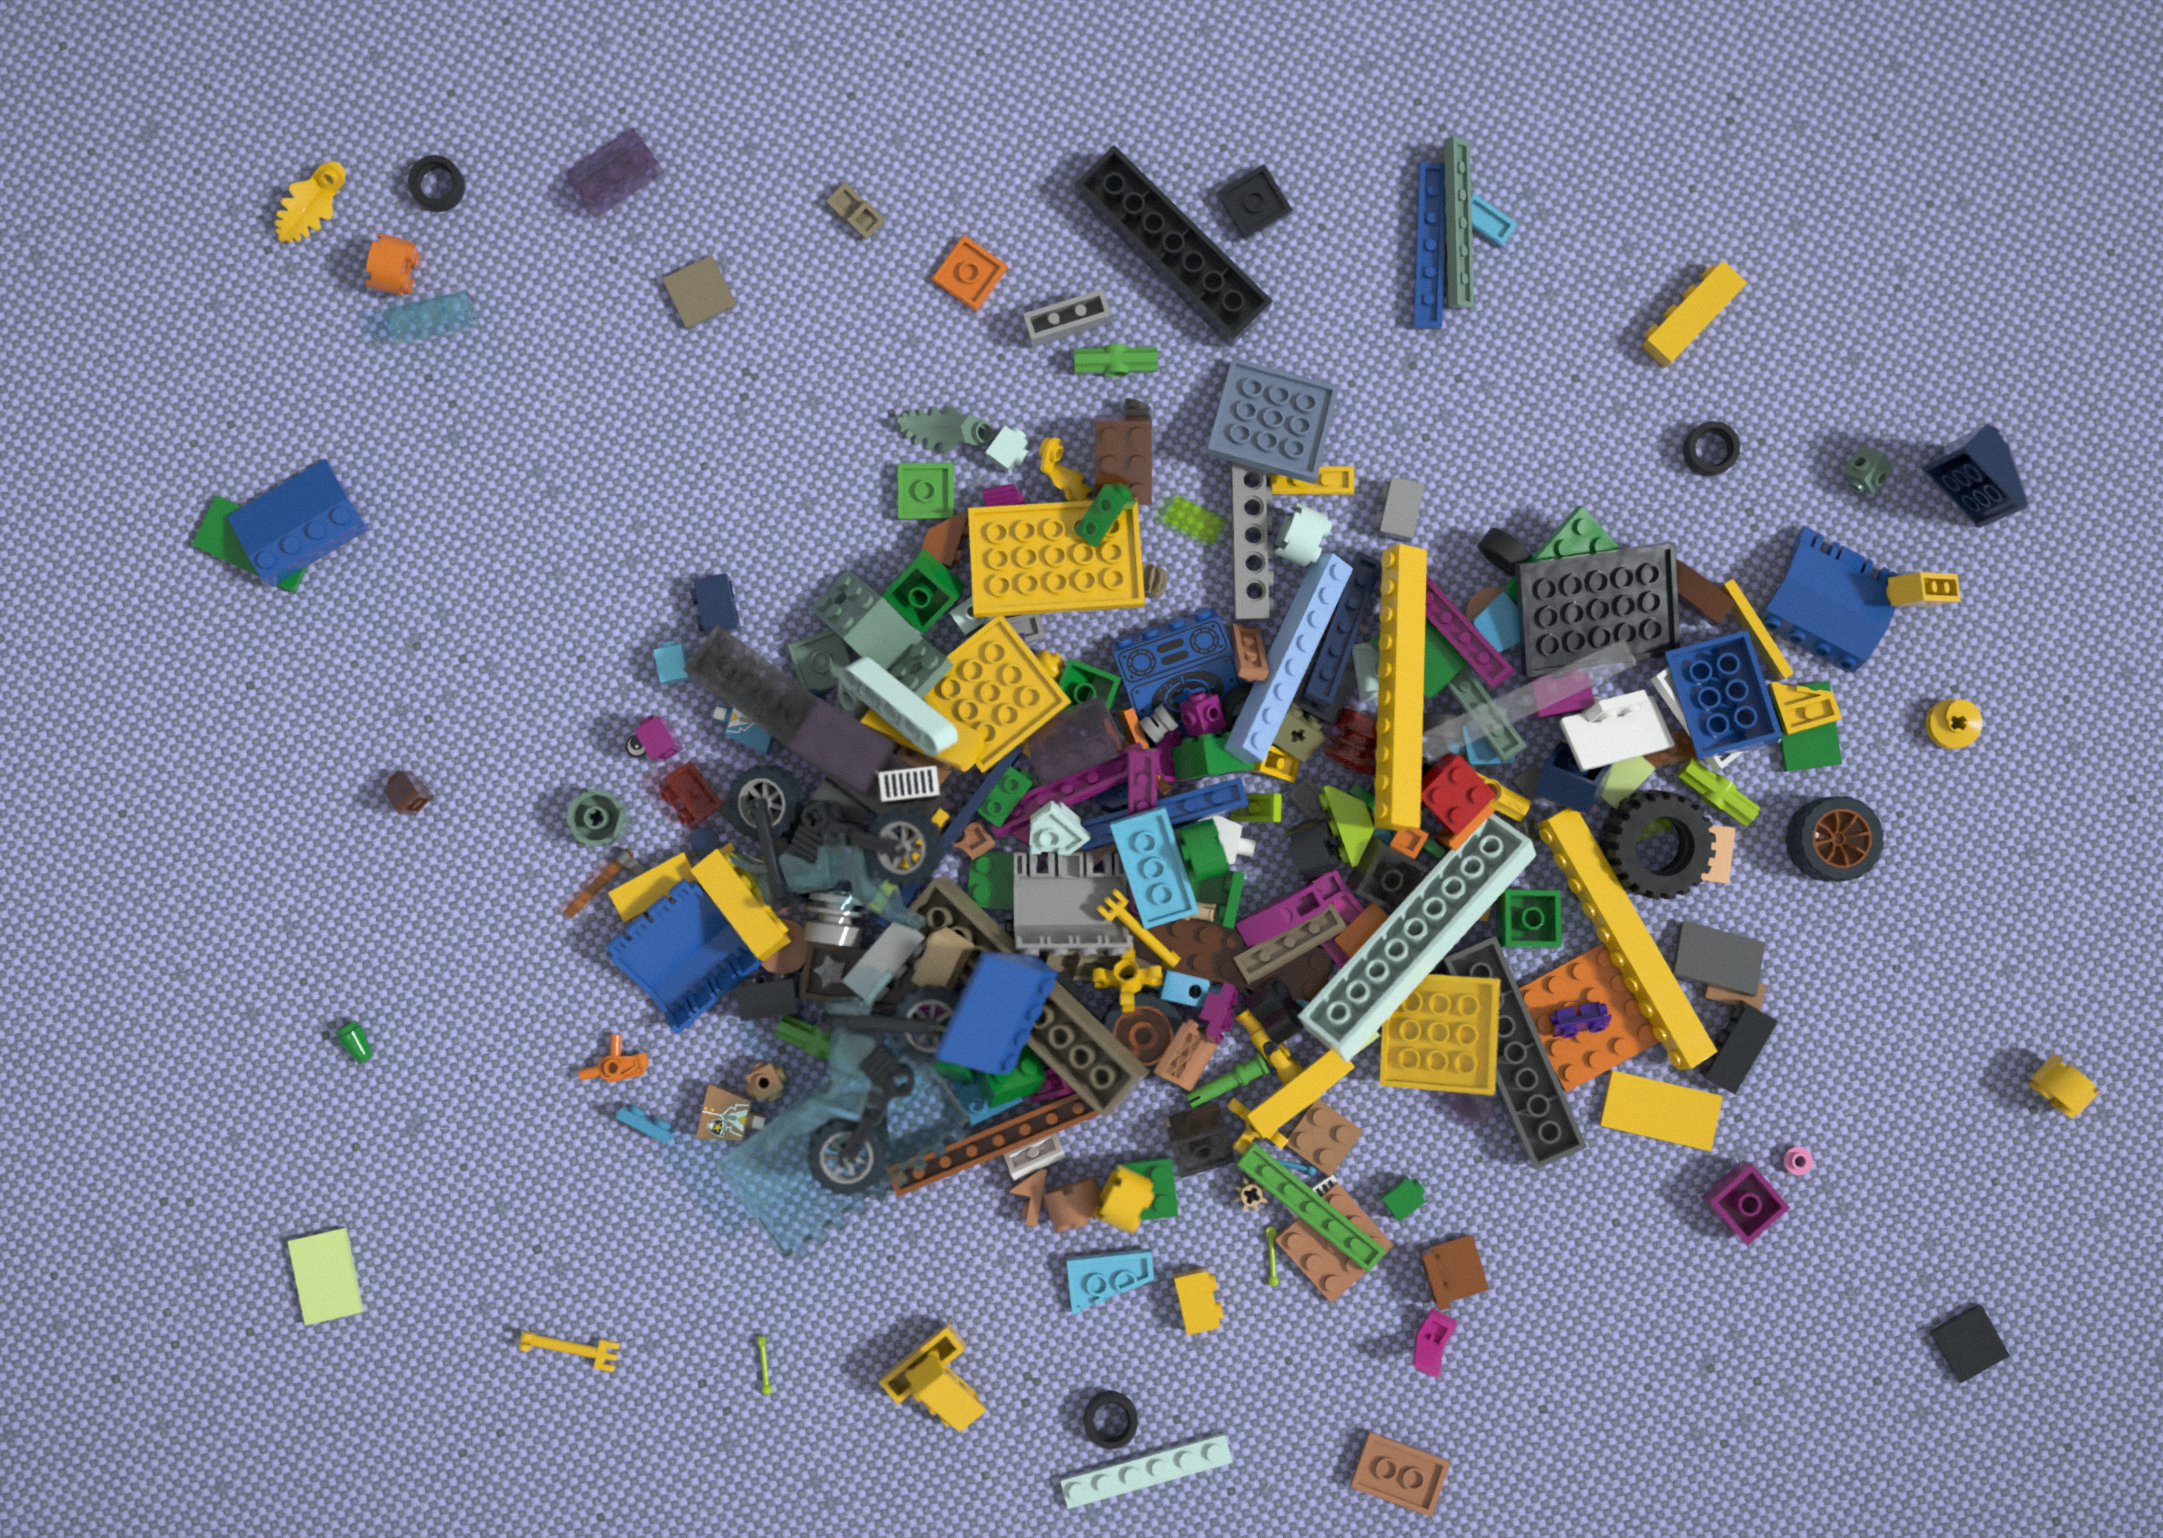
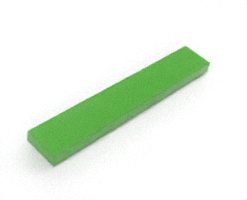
[1235,1141,1386,1273]

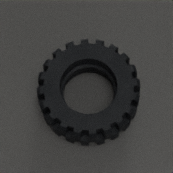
[1600,790,1716,900]

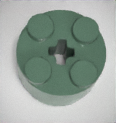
[567,789,630,847]

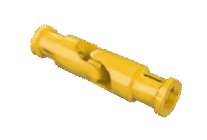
[1234,1008,1322,1108]

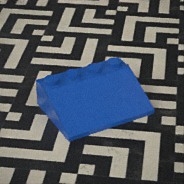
[227,459,370,587]
[1664,630,1782,760]
[934,952,1058,1074]

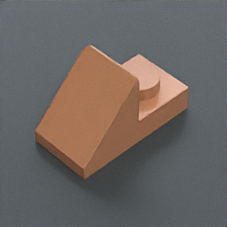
[1008,1167,1047,1227]

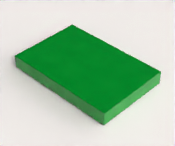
[1369,619,1469,701]
[1773,681,1842,772]

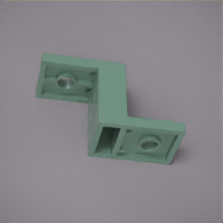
[810,570,954,699]

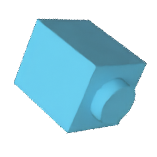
[654,641,692,685]

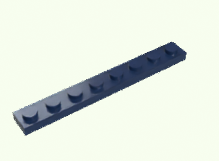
[876,745,1023,931]

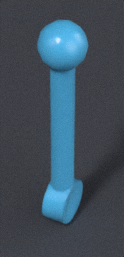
[1274,1158,1317,1176]

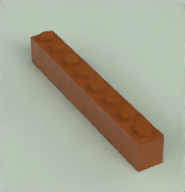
[887,1091,1100,1197]

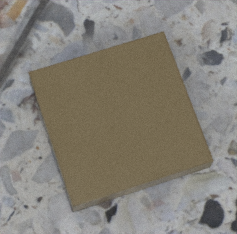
[662,255,737,330]

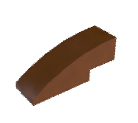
[1676,559,1736,626]

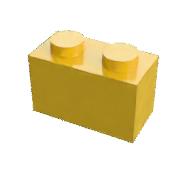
[1173,1267,1224,1335]

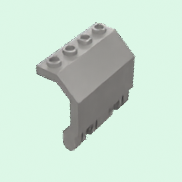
[1013,851,1132,956]

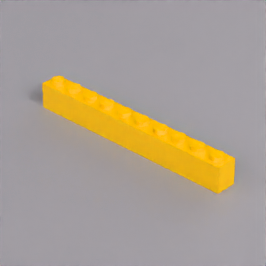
[1374,544,1427,832]
[1536,807,1717,1070]

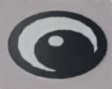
[625,735,646,758]

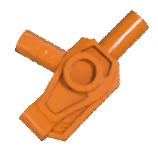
[578,1034,649,1083]

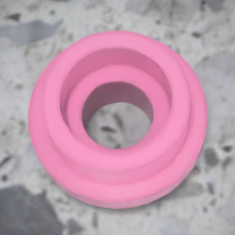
[1783,1146,1813,1175]

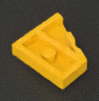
[1768,682,1842,736]

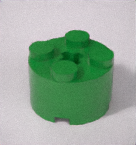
[1174,818,1229,884]

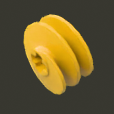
[1925,699,1982,749]

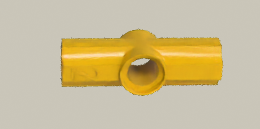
[1476,772,1531,823]

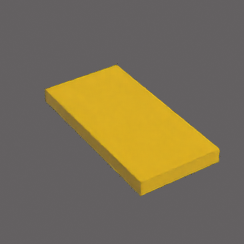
[1599,1070,1723,1151]

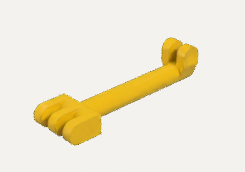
[1095,888,1181,971]
[518,1331,620,1372]

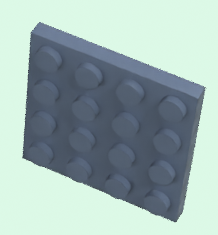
[1206,357,1339,484]

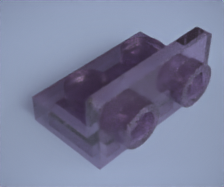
[1443,1091,1494,1127]

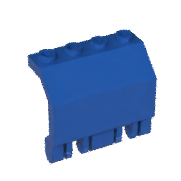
[1757,526,1901,673]

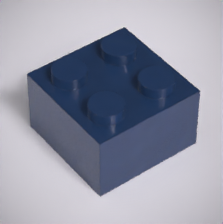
[1535,741,1613,814]

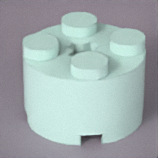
[1273,502,1333,567]

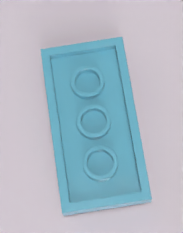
[1110,805,1199,929]

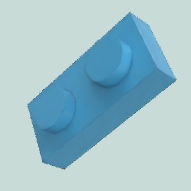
[616,1104,676,1144]

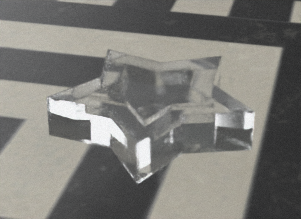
[813,955,846,988]

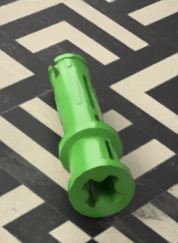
[1185,1052,1270,1109]

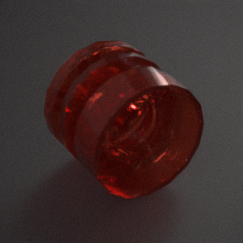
[1322,708,1377,777]

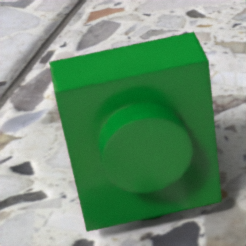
[1075,483,1138,547]
[977,766,1034,827]

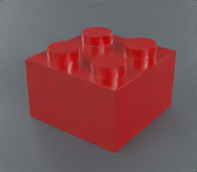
[1421,751,1497,835]

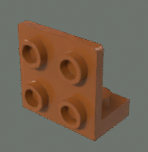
[1418,1235,1489,1311]

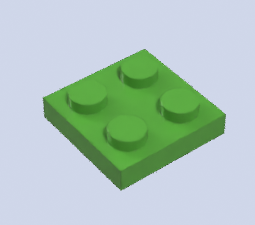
[898,463,954,520]

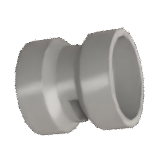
[1139,704,1179,744]

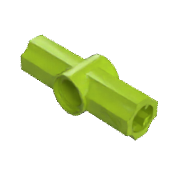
[1677,758,1760,827]

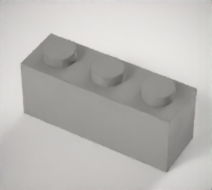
[1023,289,1112,348]
[843,915,927,1004]

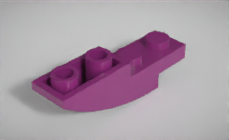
[1235,868,1349,948]

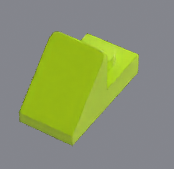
[1231,793,1282,823]

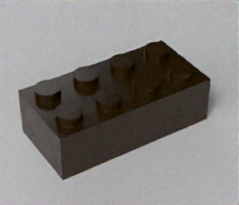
[799,941,920,1013]

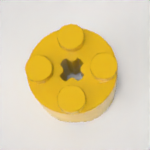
[2028,1053,2101,1119]
[1094,1165,1154,1234]

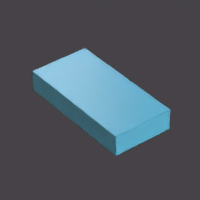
[1471,193,1518,248]

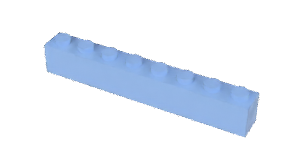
[1224,553,1353,763]

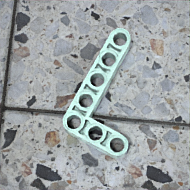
[835,656,958,756]

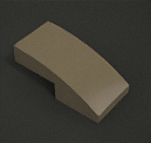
[825,182,886,240]

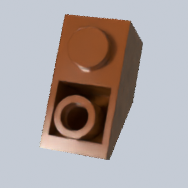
[921,512,969,570]

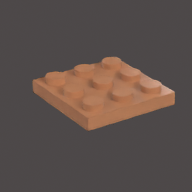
[1274,1182,1394,1303]

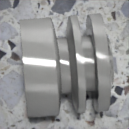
[803,889,868,947]

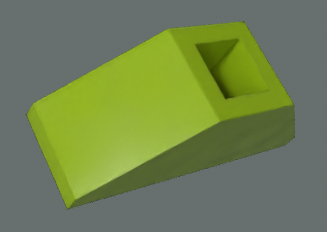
[1318,785,1374,868]

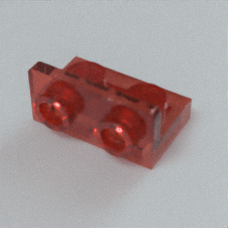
[658,761,723,831]

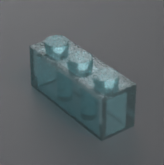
[384,290,481,345]

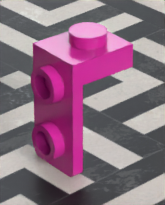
[1412,1308,1457,1378]

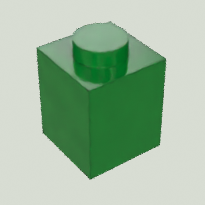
[1379,1175,1426,1222]

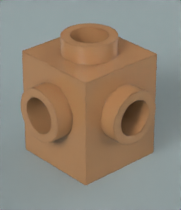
[745,1060,788,1103]

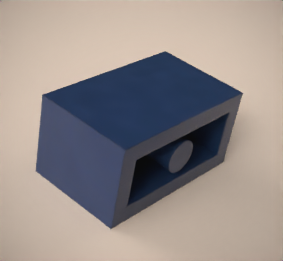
[691,573,742,638]

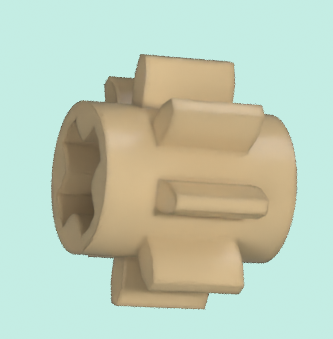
[1233,1176,1268,1212]

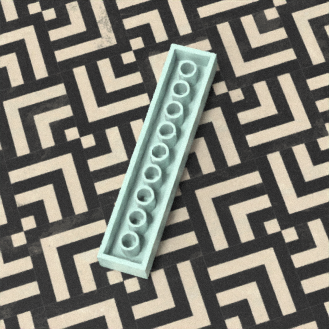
[1298,813,1536,1063]

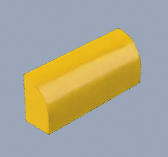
[860,708,983,772]

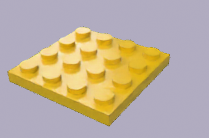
[924,616,1072,773]
[1379,974,1500,1095]

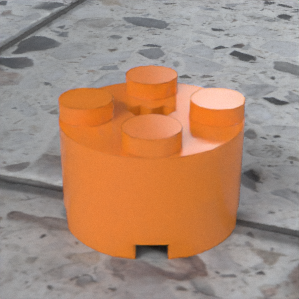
[365,233,421,296]

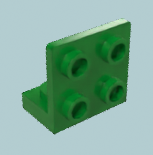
[1186,870,1245,929]

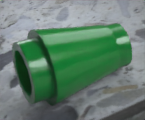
[335,1020,374,1064]

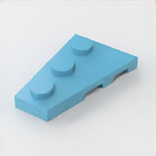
[1066,1249,1154,1316]

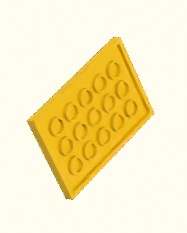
[968,498,1145,618]

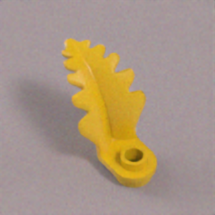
[275,161,346,243]
[1039,437,1093,502]

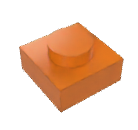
[1390,828,1429,859]

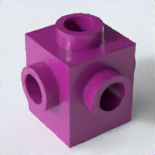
[1179,691,1226,736]

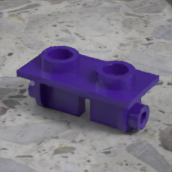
[1549,1001,1612,1039]

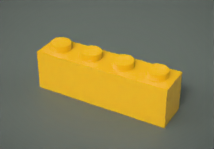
[1641,260,1747,368]
[690,849,790,962]

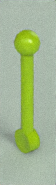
[1265,1226,1279,1287]
[758,1335,772,1395]

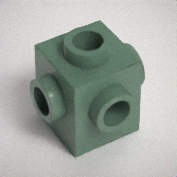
[1842,446,1894,496]

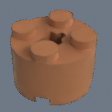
[1043,1176,1103,1233]

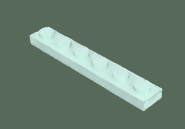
[1060,1432,1233,1509]

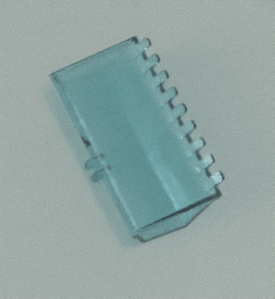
[715,1034,971,1261]

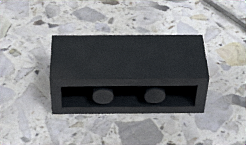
[1699,1000,1778,1094]

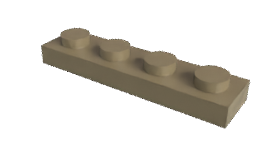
[1233,903,1347,985]

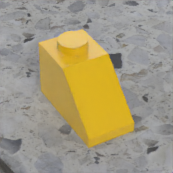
[1247,745,1300,783]

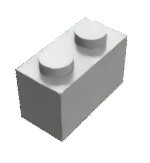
[1374,477,1425,543]

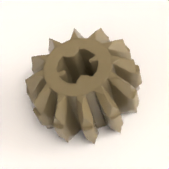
[1142,562,1168,599]

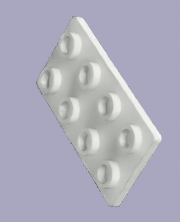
[1560,690,1675,771]

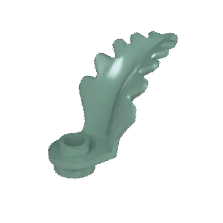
[895,405,993,453]

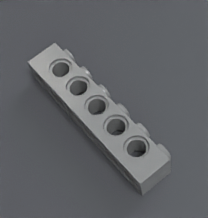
[1230,461,1274,622]

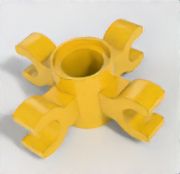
[1092,942,1163,1012]
[1227,1092,1289,1154]

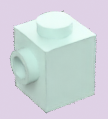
[985,426,1029,473]
[949,596,993,638]

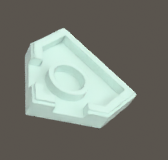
[1029,800,1090,855]

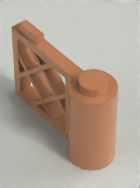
[1154,1019,1218,1092]

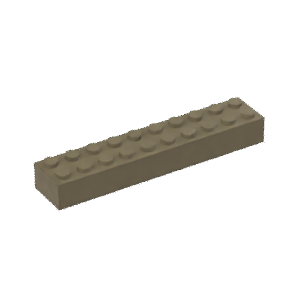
[903,876,1150,1118]

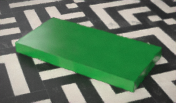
[192,495,309,593]

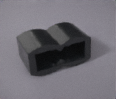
[1244,976,1304,1045]

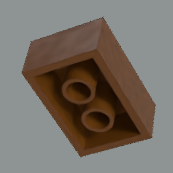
[1095,415,1152,505]

